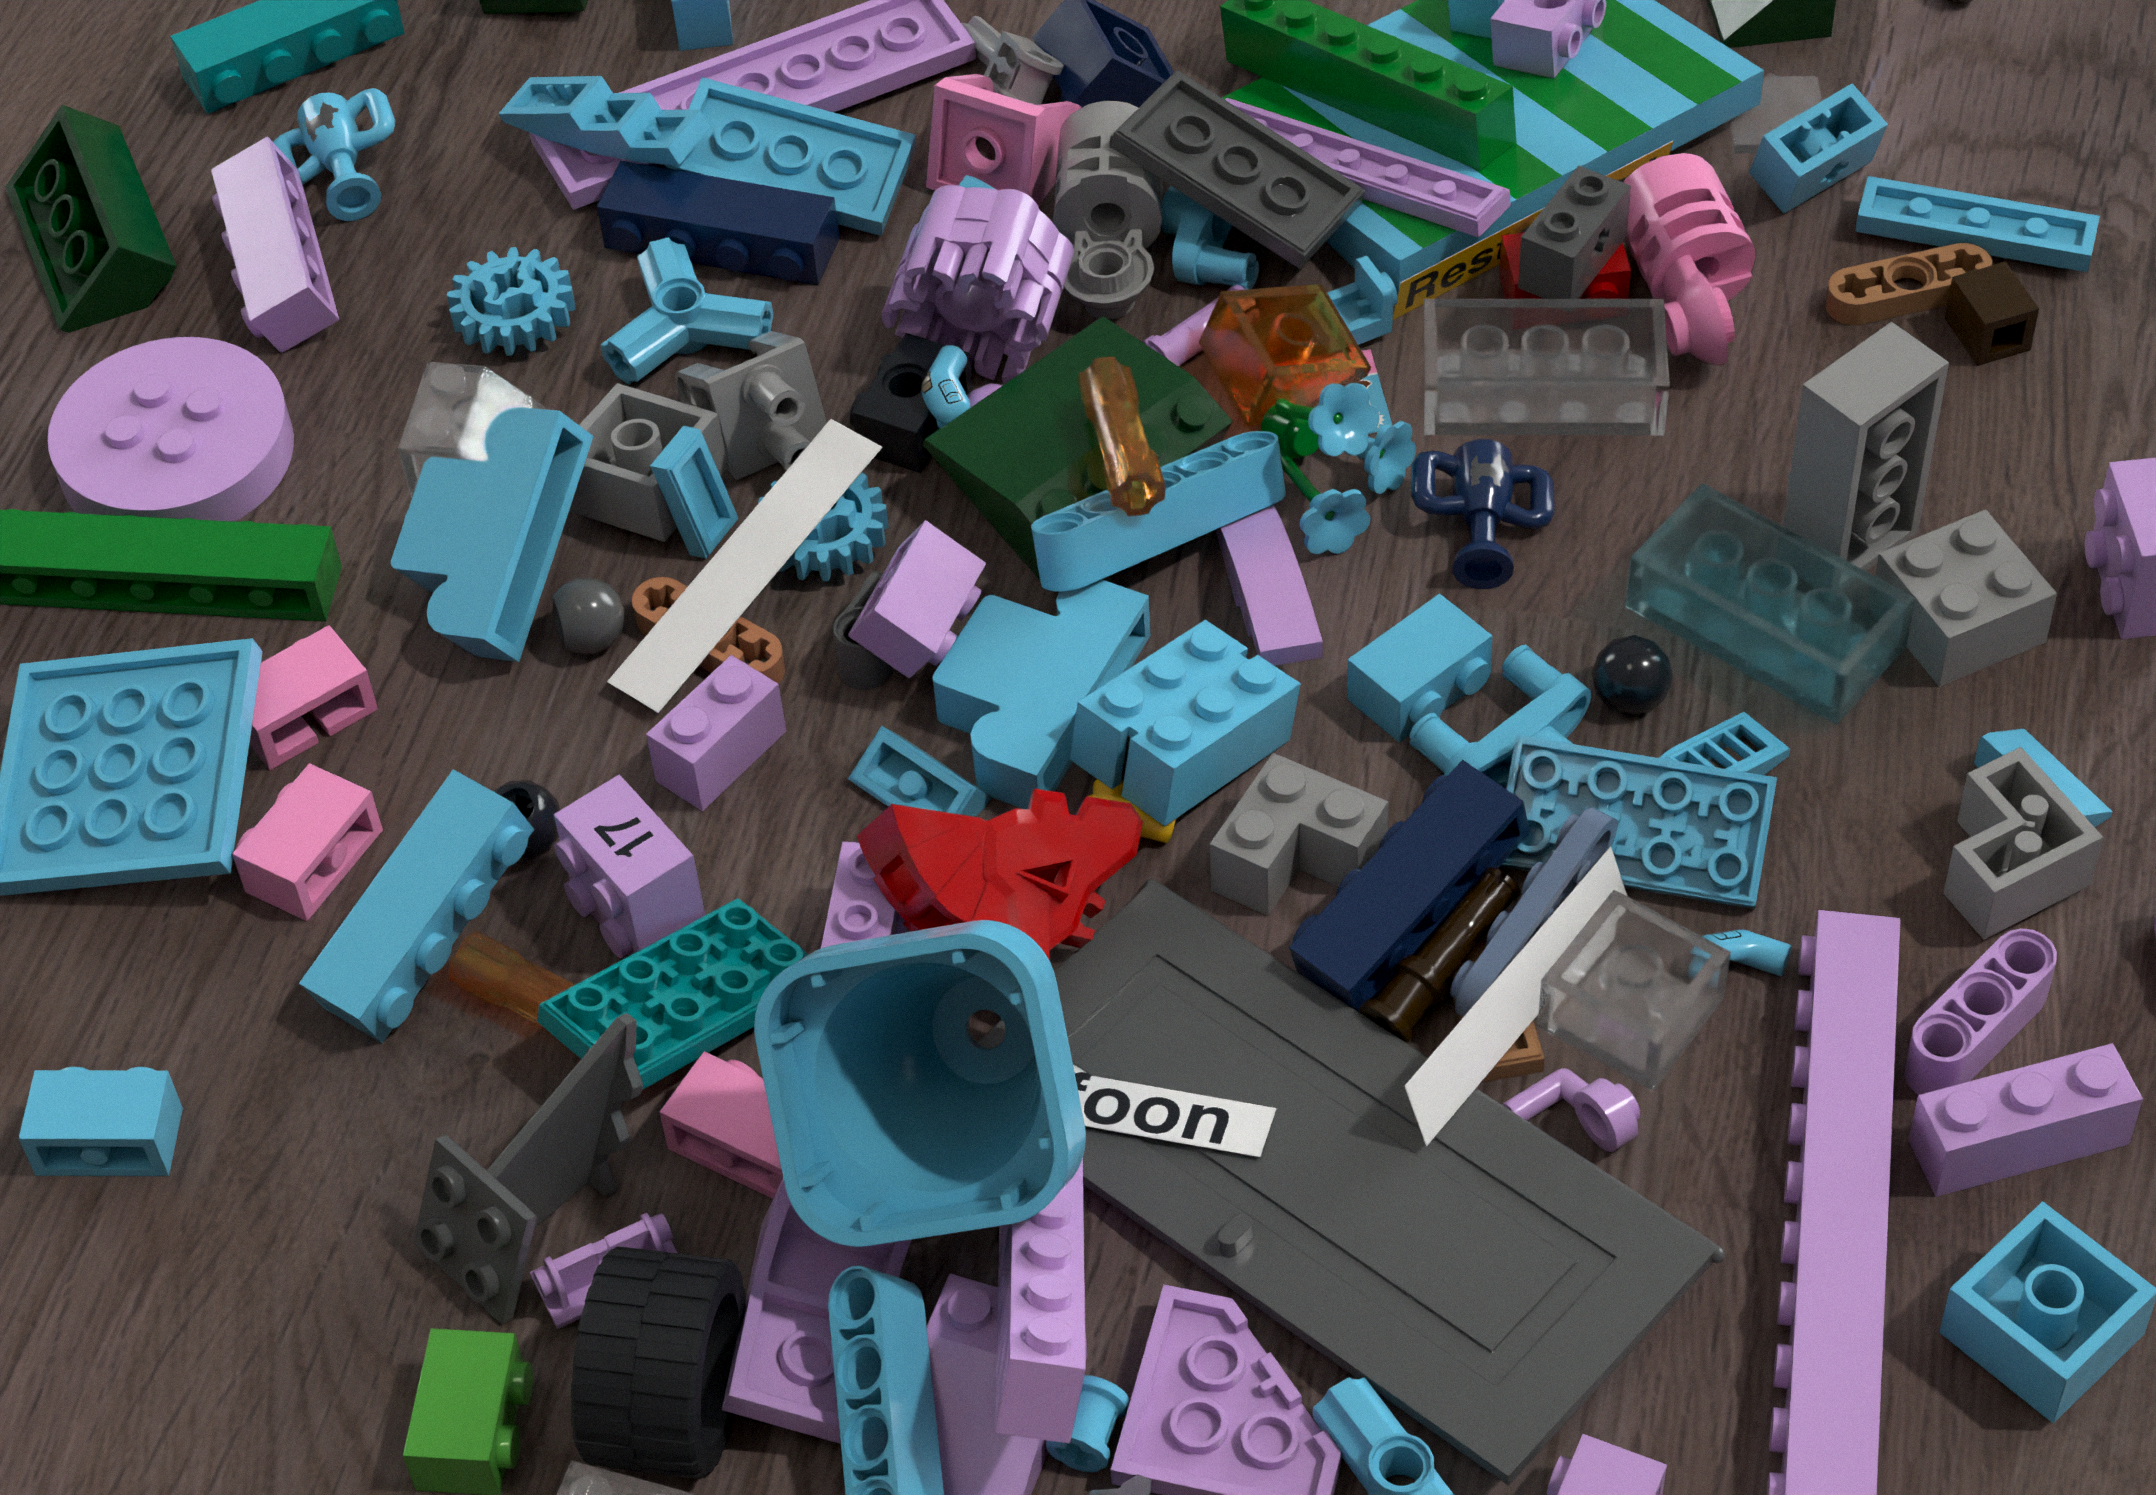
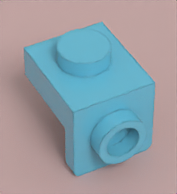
[1303,256,1398,355]

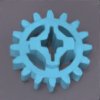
[447,247,576,356]
[758,473,889,581]

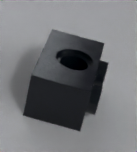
[850,333,973,473]

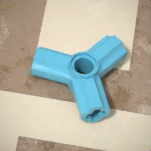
[601,237,773,385]

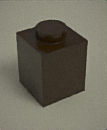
[1945,261,2039,366]

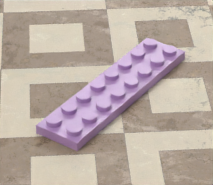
[529,0,977,210]

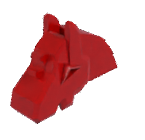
[857,789,1143,959]

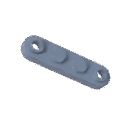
[1450,807,1618,1017]

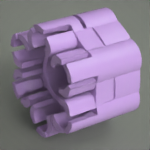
[882,185,1074,383]

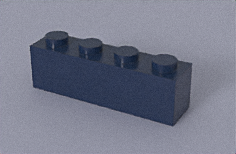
[597,161,840,285]
[1289,759,1530,1012]

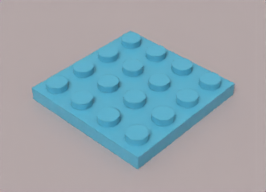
[0,638,263,896]

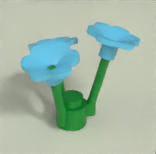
[1260,383,1416,554]

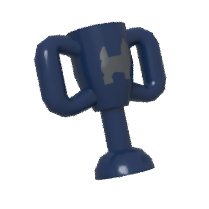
[1411,439,1555,589]

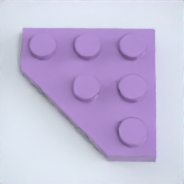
[1111,1284,1341,1495]

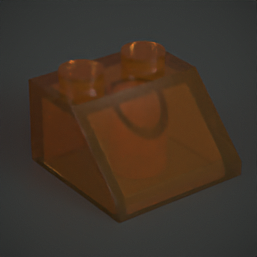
[1199,284,1371,427]

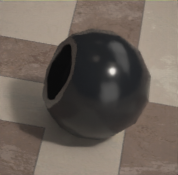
[1591,635,1673,716]
[493,780,560,861]

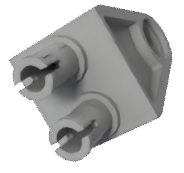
[675,331,827,480]

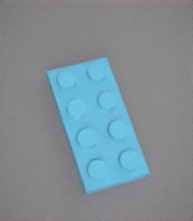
[665,77,916,236]

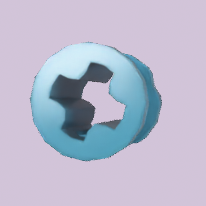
[1046,1375,1130,1472]

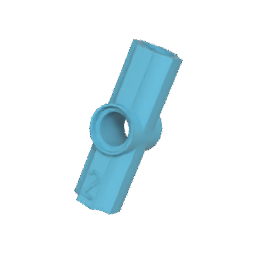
[1313,1377,1454,1495]

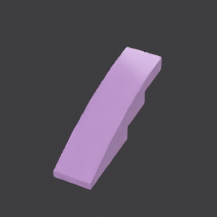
[1216,504,1323,666]

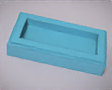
[650,426,739,559]

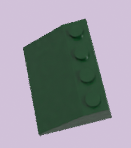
[923,316,1233,580]

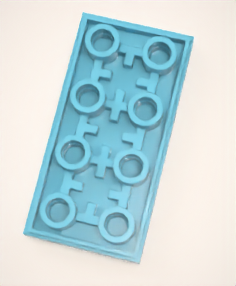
[1500,735,1777,909]

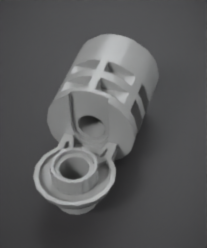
[1053,101,1164,320]

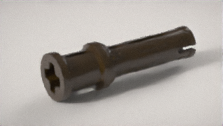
[1358,867,1521,1044]

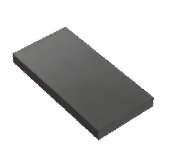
[1110,70,1366,269]

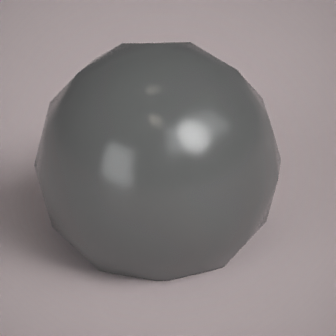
[551,578,624,654]

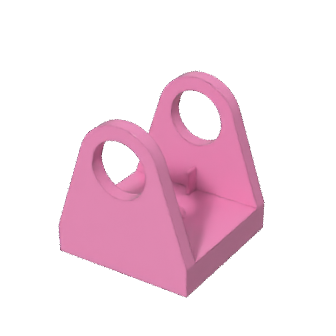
[926,74,1081,207]

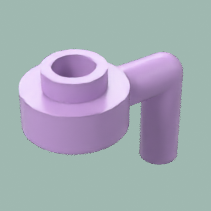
[1502,1068,1640,1152]

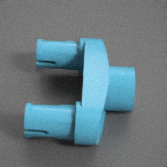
[1161,186,1259,290]
[1409,645,1591,787]

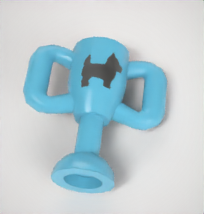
[273,88,395,221]

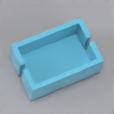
[1070,620,1301,826]

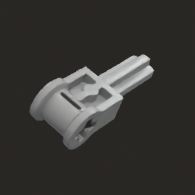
[961,16,1064,105]

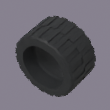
[570,1247,746,1479]

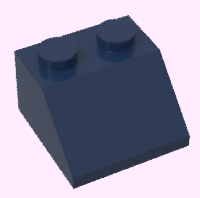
[1032,0,1174,108]

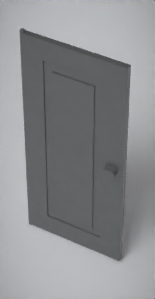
[977,879,1726,1486]

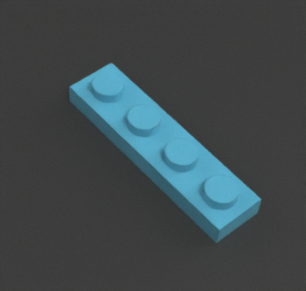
[1855,176,2100,272]

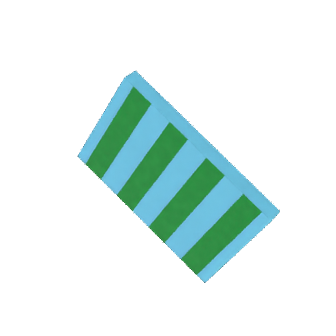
[1222,0,1764,293]

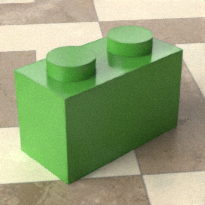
[403,1328,533,1495]

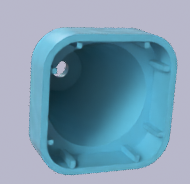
[754,920,1086,1247]

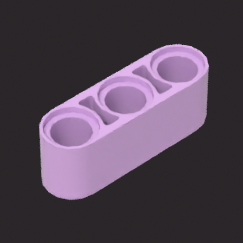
[1904,928,2057,1095]

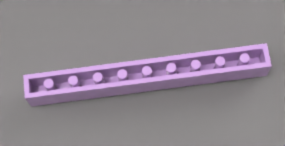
[1766,910,1900,1495]

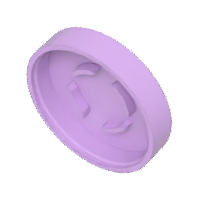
[48,337,294,522]

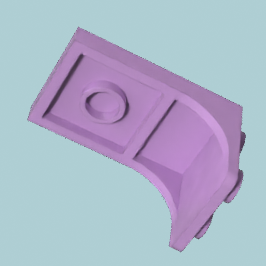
[722,1179,912,1444]

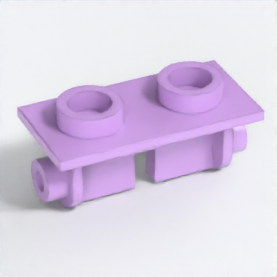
[530,1213,677,1329]

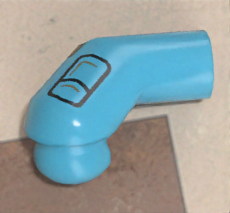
[921,345,971,428]
[1691,929,1792,981]

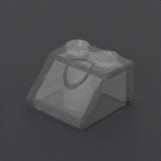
[398,362,549,497]

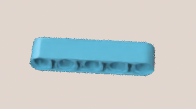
[1031,431,1286,592]
[828,1265,944,1495]

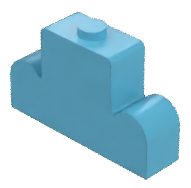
[391,407,594,662]
[932,579,1151,809]

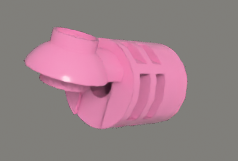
[1623,153,1755,366]

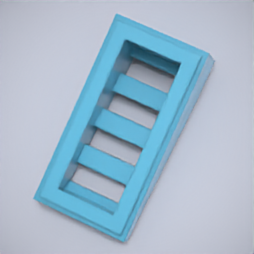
[1659,712,1790,775]

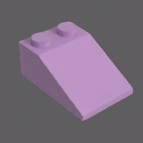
[927,1274,1088,1495]

